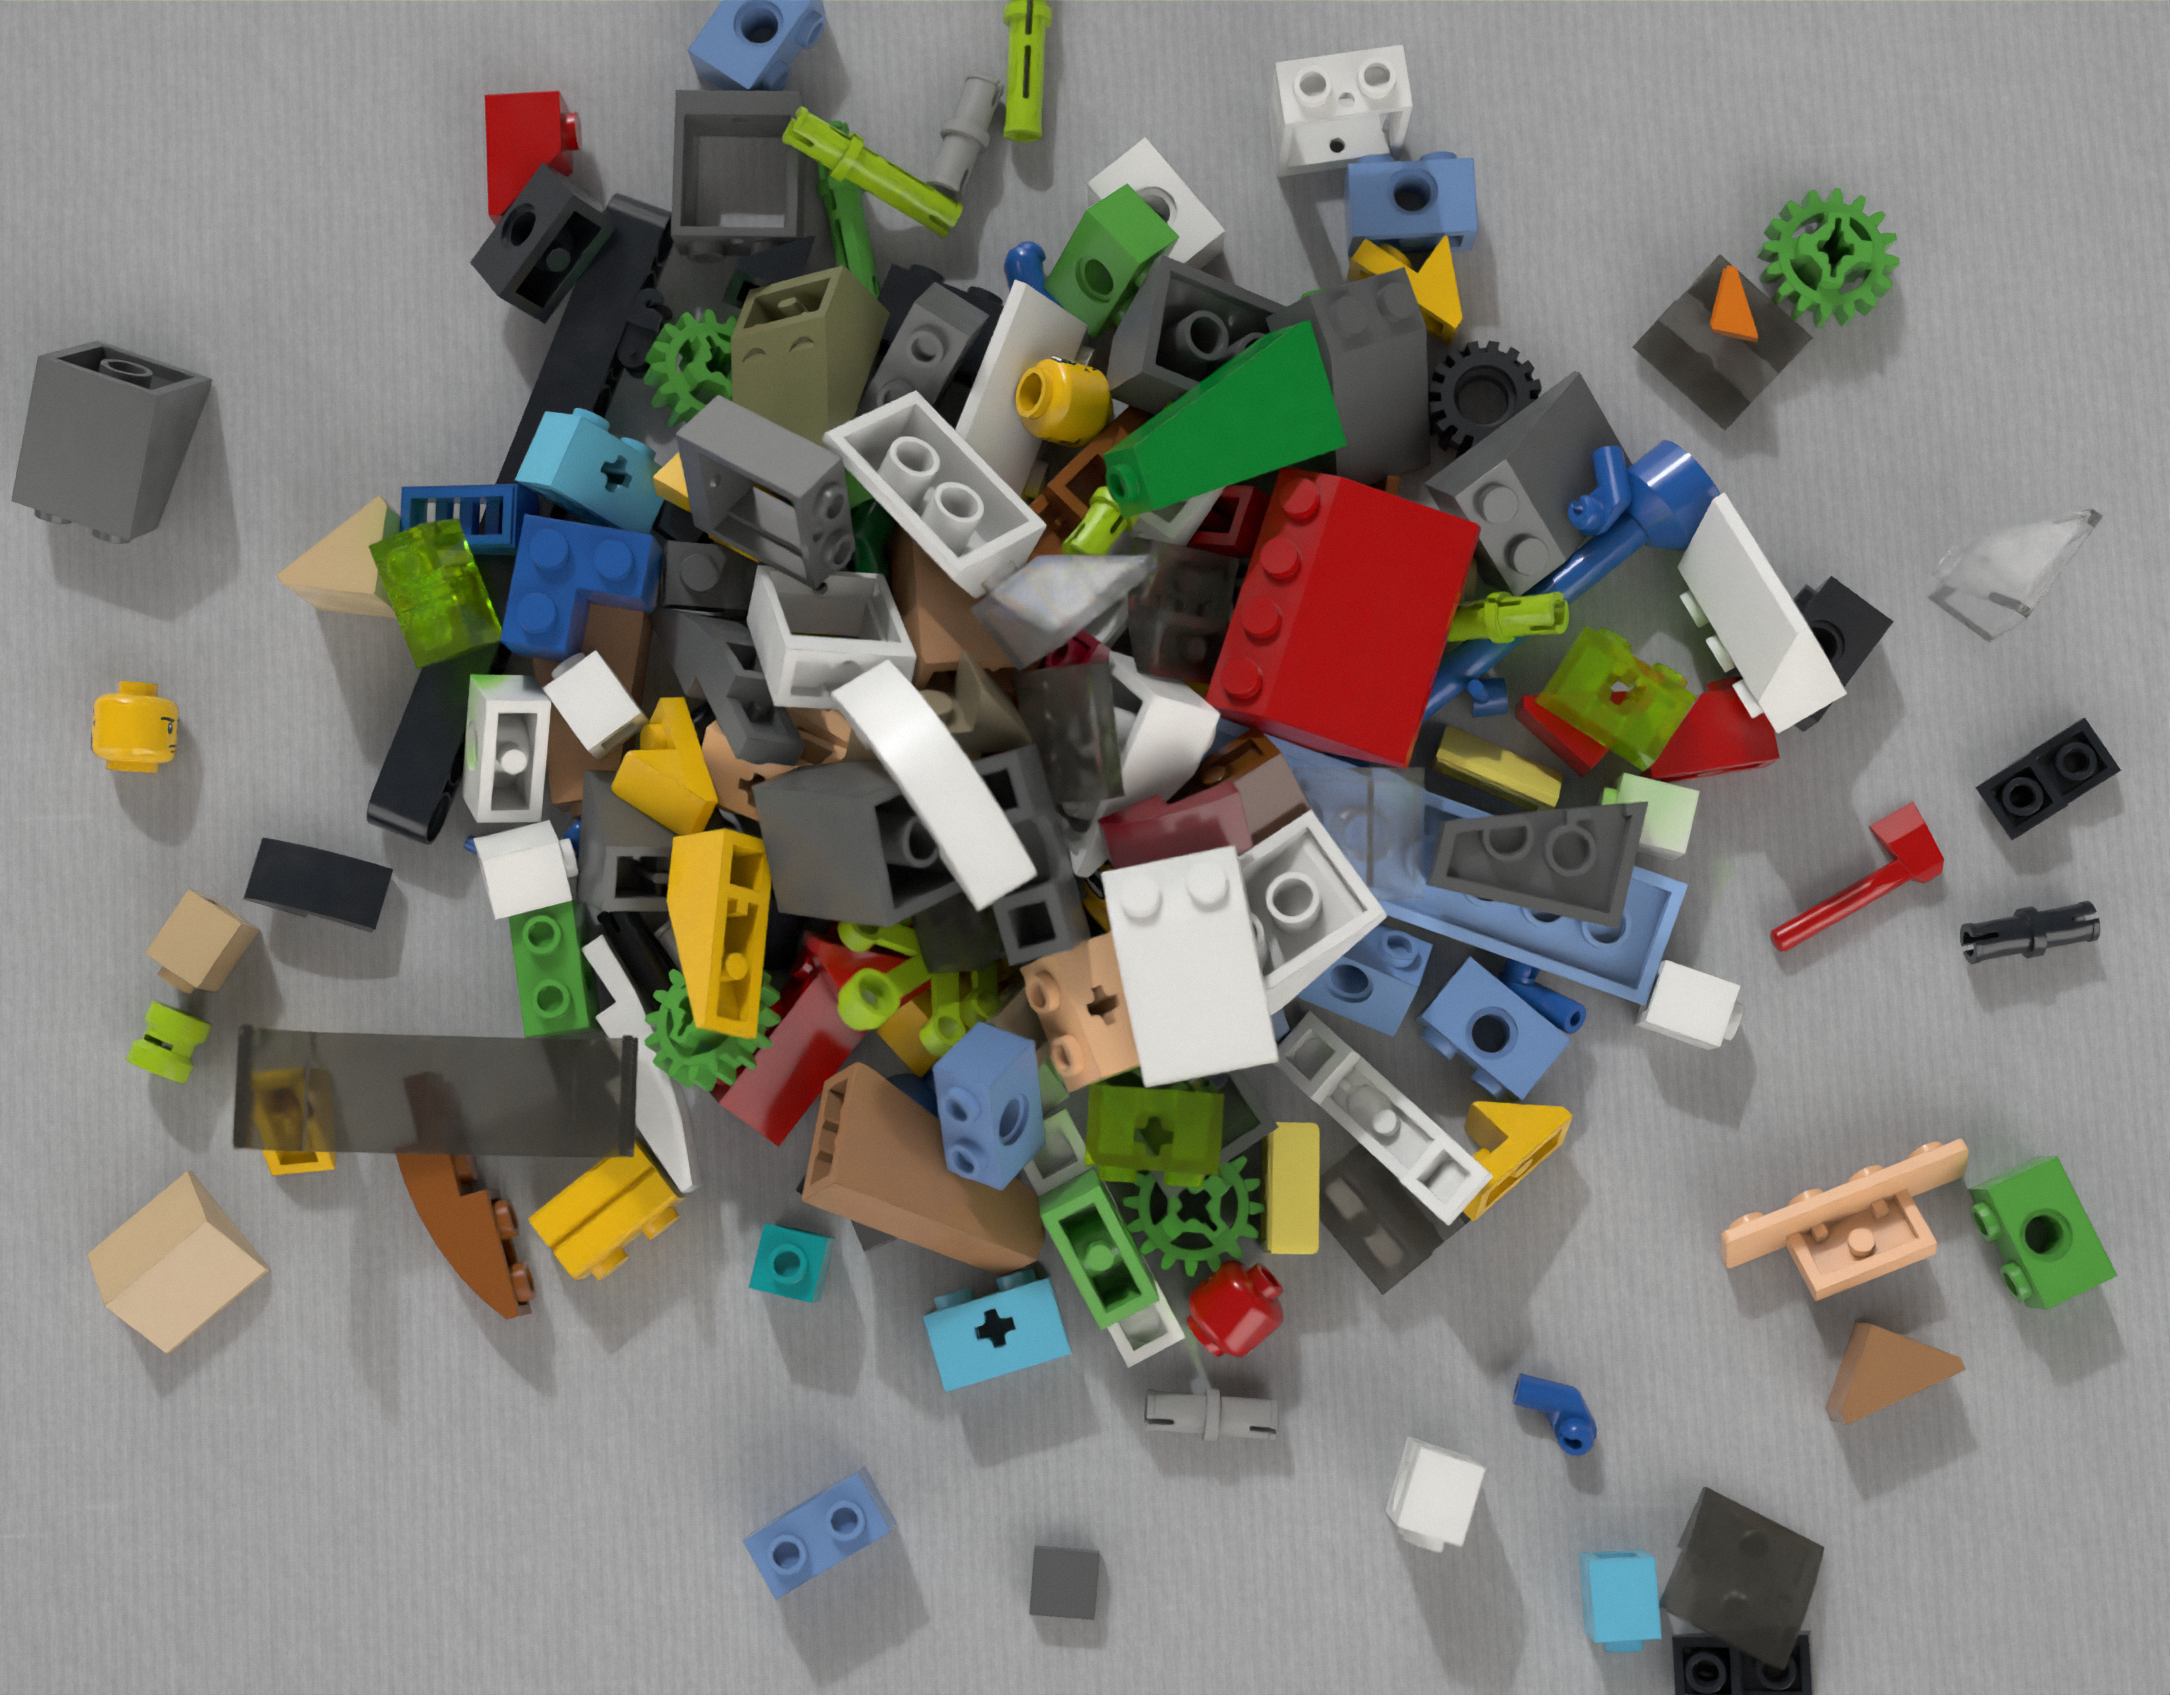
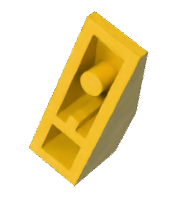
[667,829,772,1039]

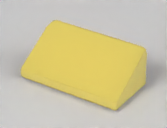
[1429,726,1563,812]
[1260,1122,1320,1254]

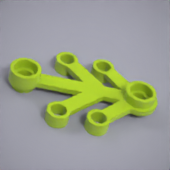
[838,901,1006,1057]

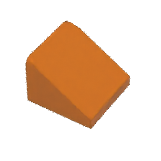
[1709,265,1758,342]

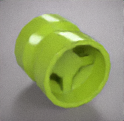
[125,1000,213,1084]

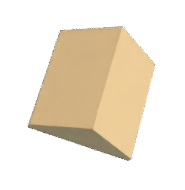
[276,495,415,620]
[87,1171,270,1353]

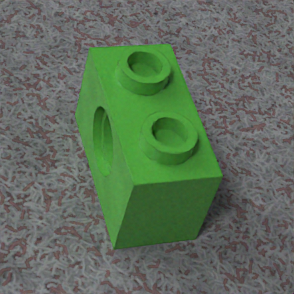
[1043,183,1180,339]
[508,899,603,1041]
[1968,1156,2118,1310]
[1037,1167,1160,1330]

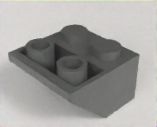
[576,770,725,911]

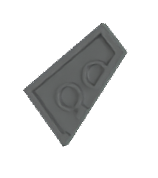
[1425,801,1648,929]

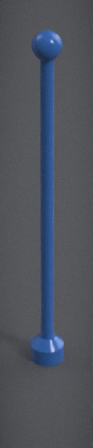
[886,440,1721,1120]

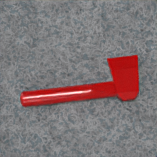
[1770,802,1945,952]

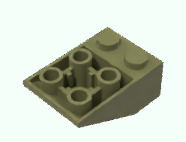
[731,265,890,485]

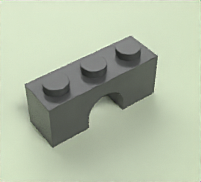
[970,744,1091,965]

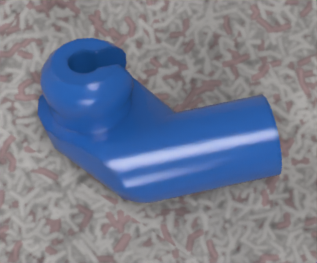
[1568,445,1632,536]
[1512,1373,1597,1456]

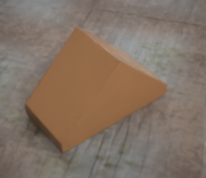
[1826,1321,1966,1425]

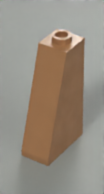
[889,522,1043,699]
[533,583,660,820]
[801,1061,1046,1277]

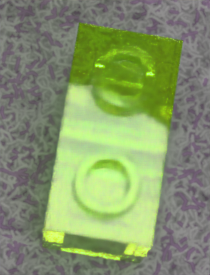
[368,518,502,669]
[1535,625,1697,771]
[1084,1084,1224,1188]

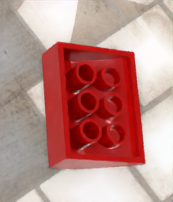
[1205,467,1481,769]

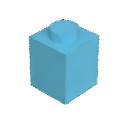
[1579,1549,1662,1653]

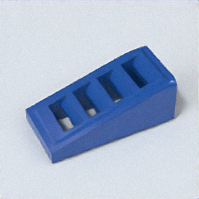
[399,484,539,555]

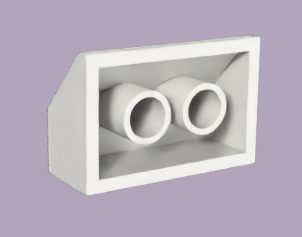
[955,280,1095,503]
[821,390,1047,599]
[1677,492,1847,734]

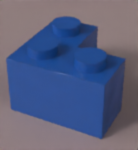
[500,514,664,663]

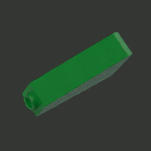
[1103,320,1347,518]

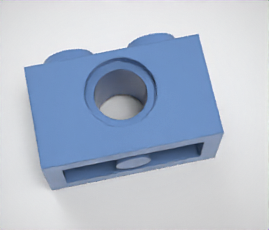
[688,0,826,91]
[1343,151,1478,257]
[1296,923,1433,1037]
[1415,957,1571,1102]
[933,1022,1046,1191]
[743,1466,897,1600]

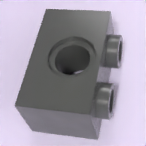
[857,282,990,413]

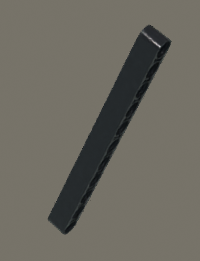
[367,193,674,845]

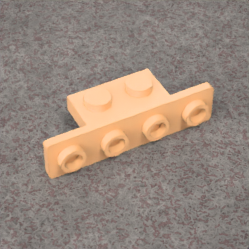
[1721,1139,1969,1302]

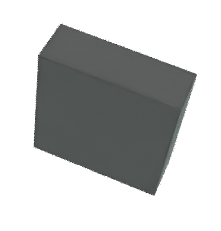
[1029,1545,1100,1620]

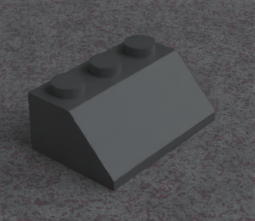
[1106,255,1287,415]

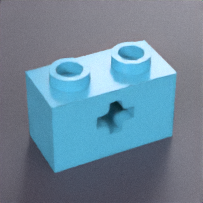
[515,408,664,534]
[923,1268,1072,1392]

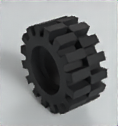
[1428,341,1542,459]

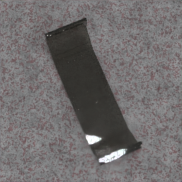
[233,1024,638,1158]

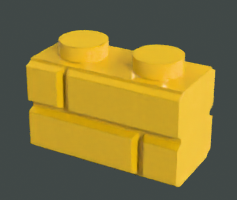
[528,1136,686,1281]

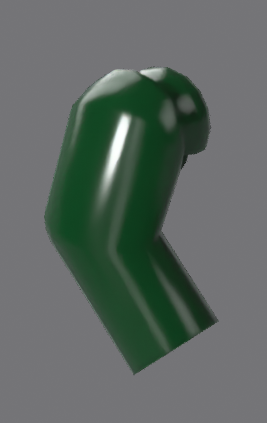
[851,499,897,583]

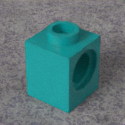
[748,1223,835,1303]

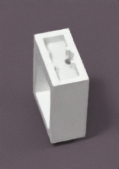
[1268,44,1413,177]
[747,565,917,710]

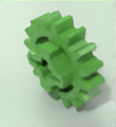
[1757,188,1900,328]
[643,309,738,427]
[644,969,781,1091]
[1123,1155,1264,1276]

